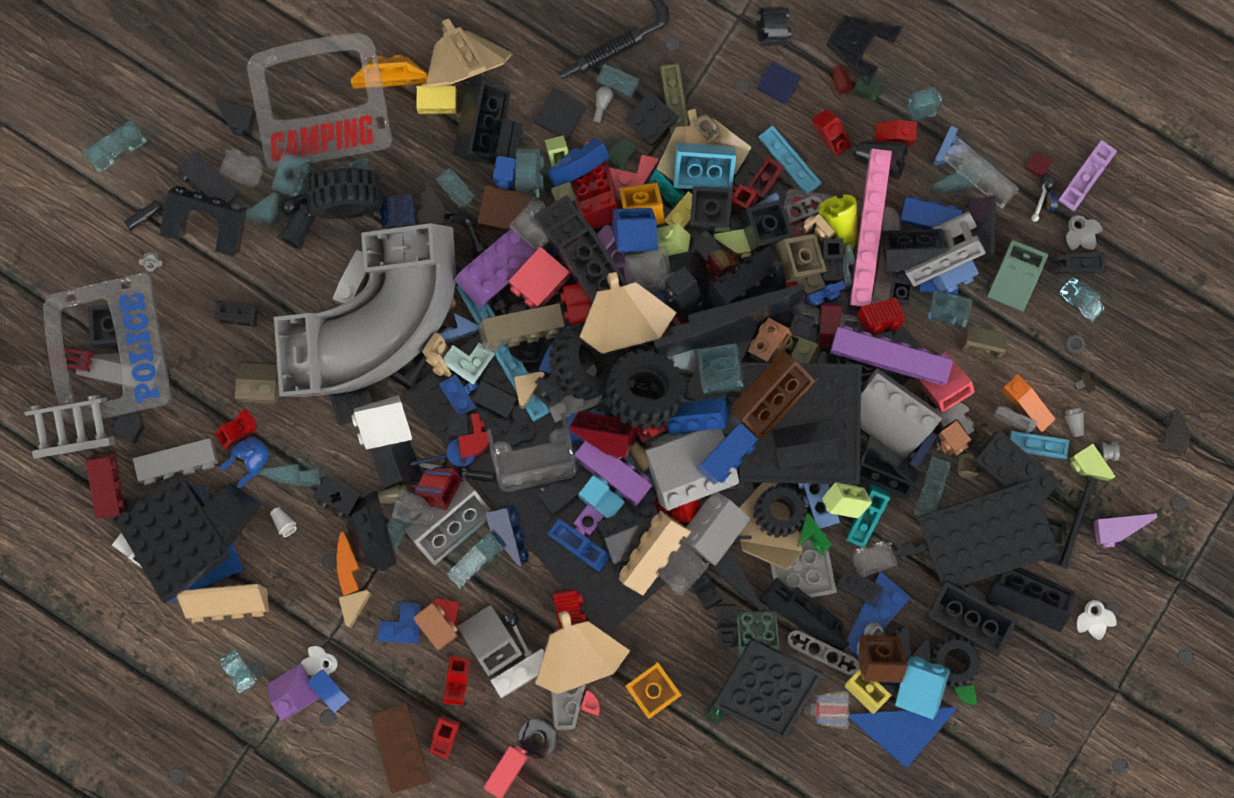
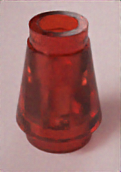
[832,65,853,95]

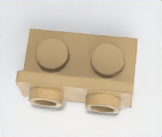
[802,214,834,242]
[422,333,452,377]

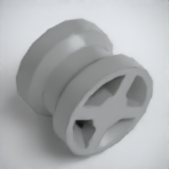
[1099,441,1120,462]

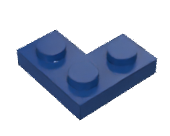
[378,602,421,644]

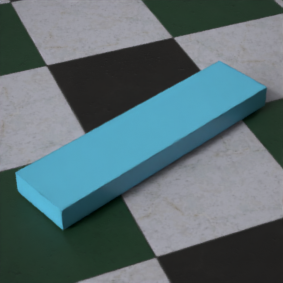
[758,125,822,197]

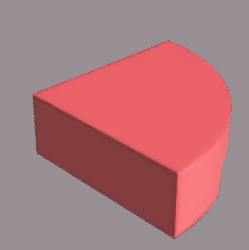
[580,690,600,716]

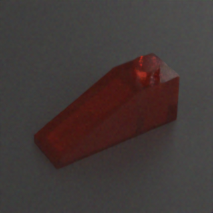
[706,249,738,280]

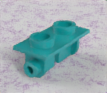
[649,169,685,208]

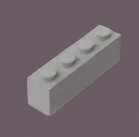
[133,438,219,485]

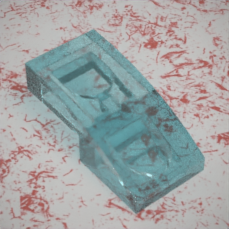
[842,242,855,286]

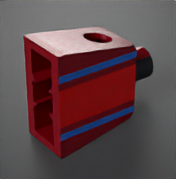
[411,468,462,510]

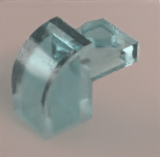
[1059,278,1105,322]
[219,648,256,694]

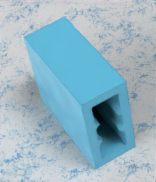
[895,656,950,719]

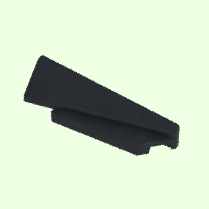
[759,577,849,651]

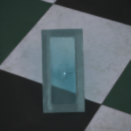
[246,192,281,226]

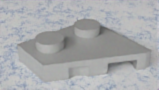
[992,406,1038,433]

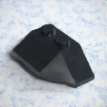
[346,491,397,571]

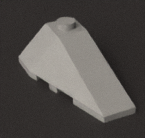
[76,351,162,392]

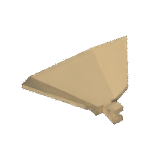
[426,19,512,88]
[657,109,751,183]
[580,272,676,353]
[738,482,803,570]
[535,611,630,694]

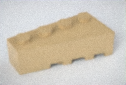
[619,511,691,595]

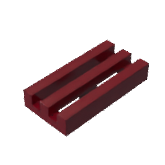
[51,346,94,372]

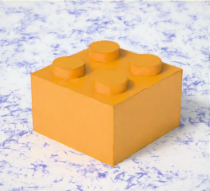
[619,183,664,225]
[625,663,681,719]

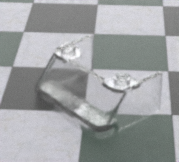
[487,413,577,492]

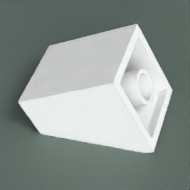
[351,395,412,449]

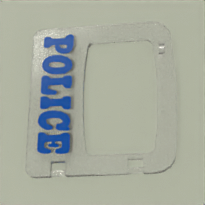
[43,273,171,424]

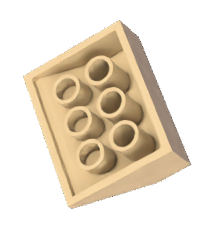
[177,584,269,623]

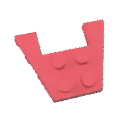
[585,142,658,204]

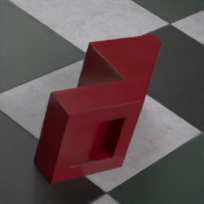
[818,303,842,349]

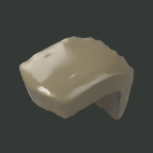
[695,114,720,142]
[957,453,978,480]

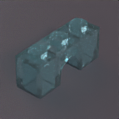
[83,120,147,173]

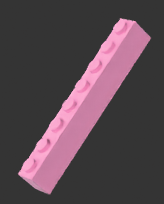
[849,149,892,307]

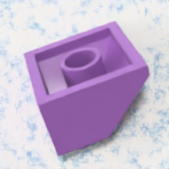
[267,663,320,720]

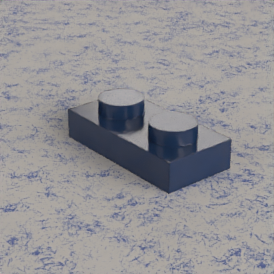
[907,432,938,469]

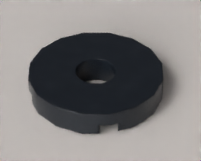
[519,718,559,759]

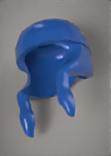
[219,436,269,488]

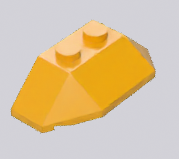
[351,55,428,88]

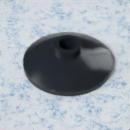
[509,338,548,363]

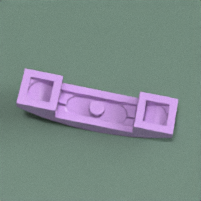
[1058,140,1117,212]

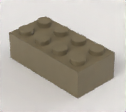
[478,304,565,351]

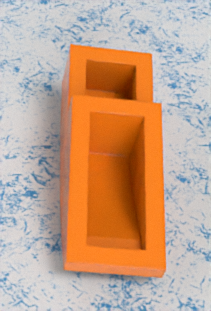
[337,532,361,596]

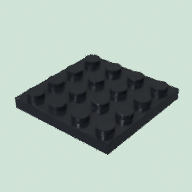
[713,637,823,740]

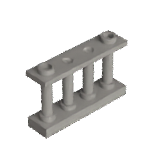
[905,211,986,286]
[24,395,116,459]

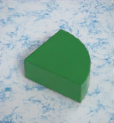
[954,685,977,705]

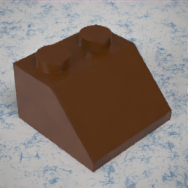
[859,635,908,682]

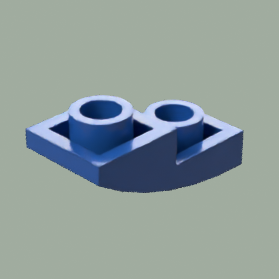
[307,669,350,713]

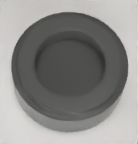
[1065,334,1086,355]

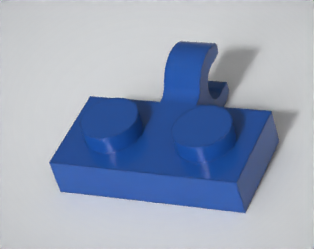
[804,281,846,306]
[439,374,479,415]

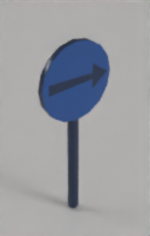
[410,438,475,467]

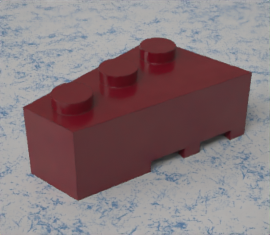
[85,450,125,519]

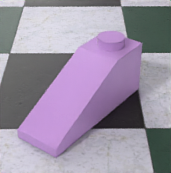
[1093,514,1157,548]

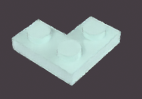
[443,343,495,385]

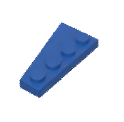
[846,571,911,658]

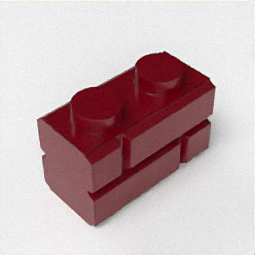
[747,156,784,203]

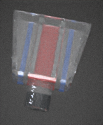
[803,691,849,730]

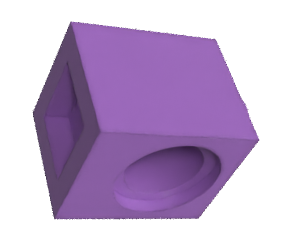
[574,504,604,537]

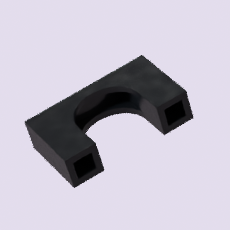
[160,186,248,257]

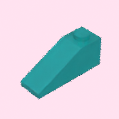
[846,483,890,548]

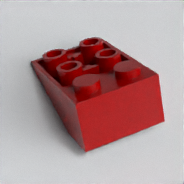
[572,163,621,229]

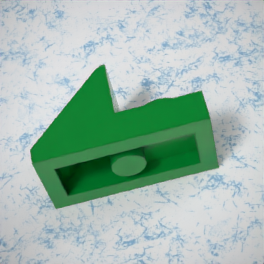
[797,513,832,556]

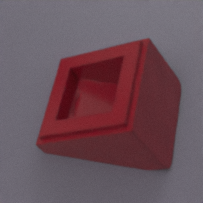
[1025,152,1053,179]

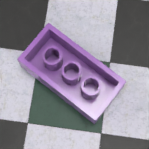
[454,227,536,309]
[574,441,652,507]

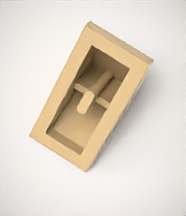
[514,372,545,409]
[339,590,372,628]

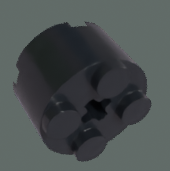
[756,6,791,46]

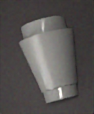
[1064,407,1085,437]

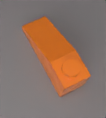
[1000,374,1055,433]

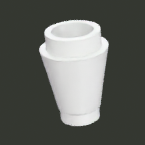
[270,507,297,537]

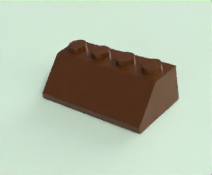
[729,350,815,440]
[370,704,431,793]

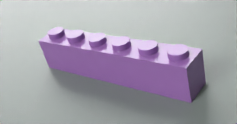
[830,326,953,386]

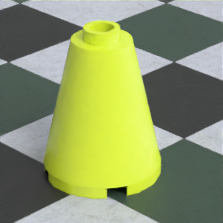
[818,194,858,251]

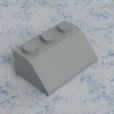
[681,492,751,566]

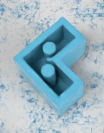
[579,475,625,519]

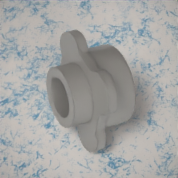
[139,252,163,272]

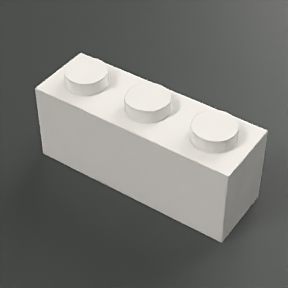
[491,649,544,698]

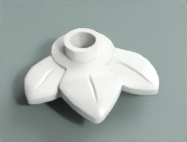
[1076,600,1116,640]
[301,646,337,678]

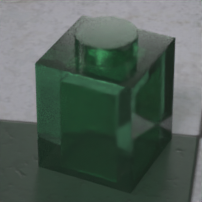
[853,75,884,101]
[608,135,637,170]

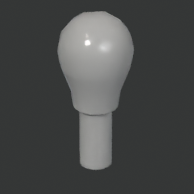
[593,86,613,123]

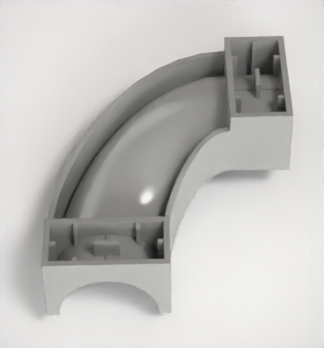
[274,223,456,397]

